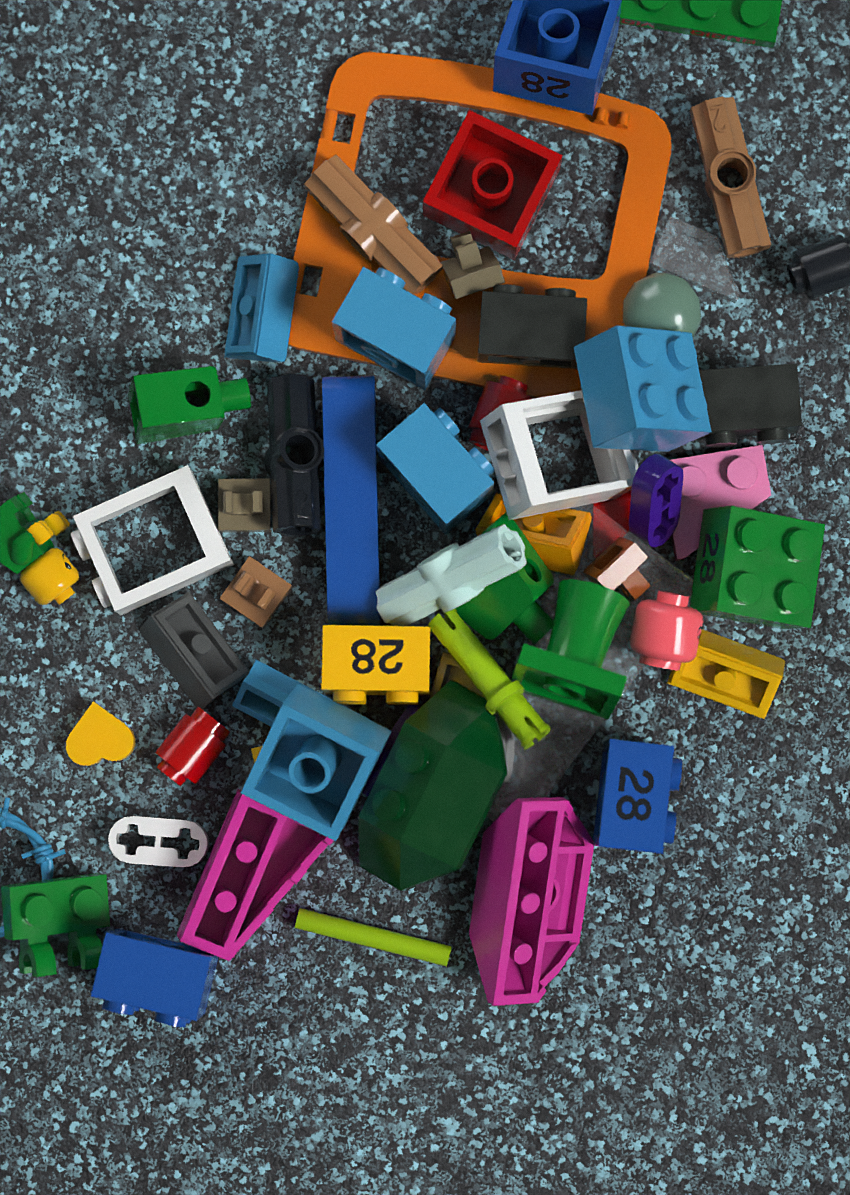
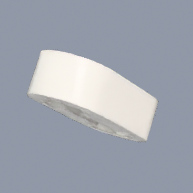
[108,816,210,867]

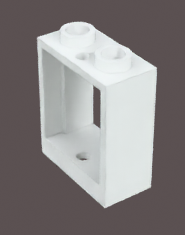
[480,390,638,520]
[71,465,234,615]

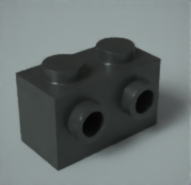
[477,284,587,369]
[696,364,802,447]

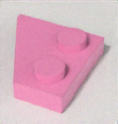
[670,445,771,561]

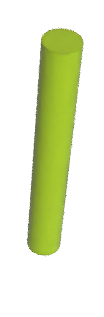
[295,908,452,967]

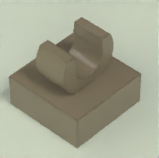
[441,231,505,299]
[218,478,271,533]

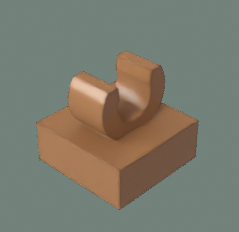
[220,556,293,629]

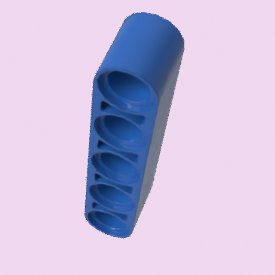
[322,376,381,626]

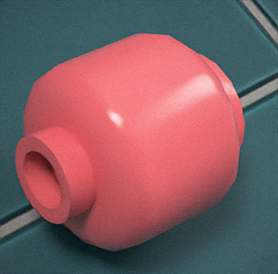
[629,590,703,670]

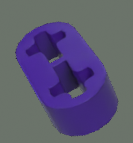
[629,454,684,547]

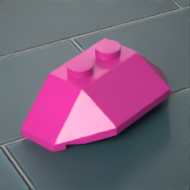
[469,797,594,1006]

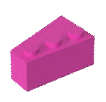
[176,789,334,961]

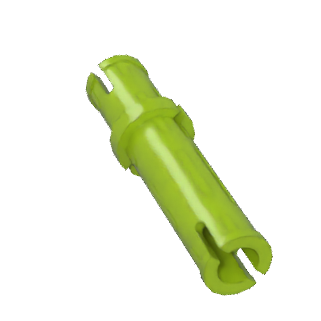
[427,609,551,750]

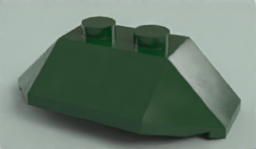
[358,680,508,891]

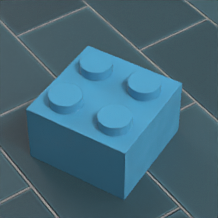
[332,267,456,390]
[574,325,712,452]
[376,403,495,535]
[241,684,392,841]

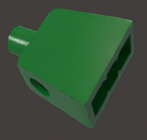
[128,366,251,444]
[455,512,554,645]

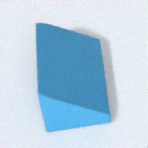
[225,253,299,362]

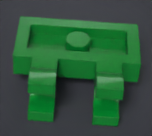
[1,873,110,977]

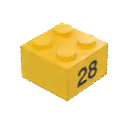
[322,625,430,706]

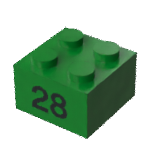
[690,506,825,629]

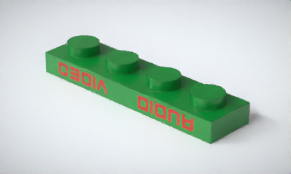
[619,0,782,48]

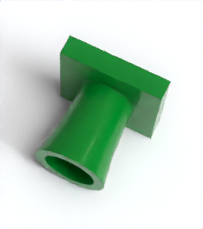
[511,579,630,720]

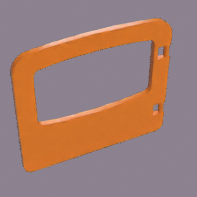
[288,52,671,398]

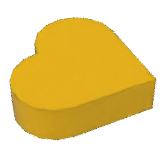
[66,701,136,766]

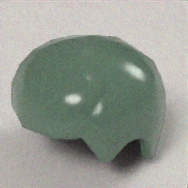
[623,273,701,338]

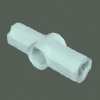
[375,524,527,626]

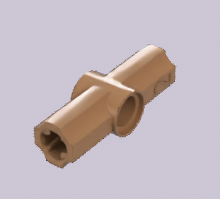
[690,96,771,259]
[304,155,443,295]

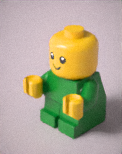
[0,492,79,605]

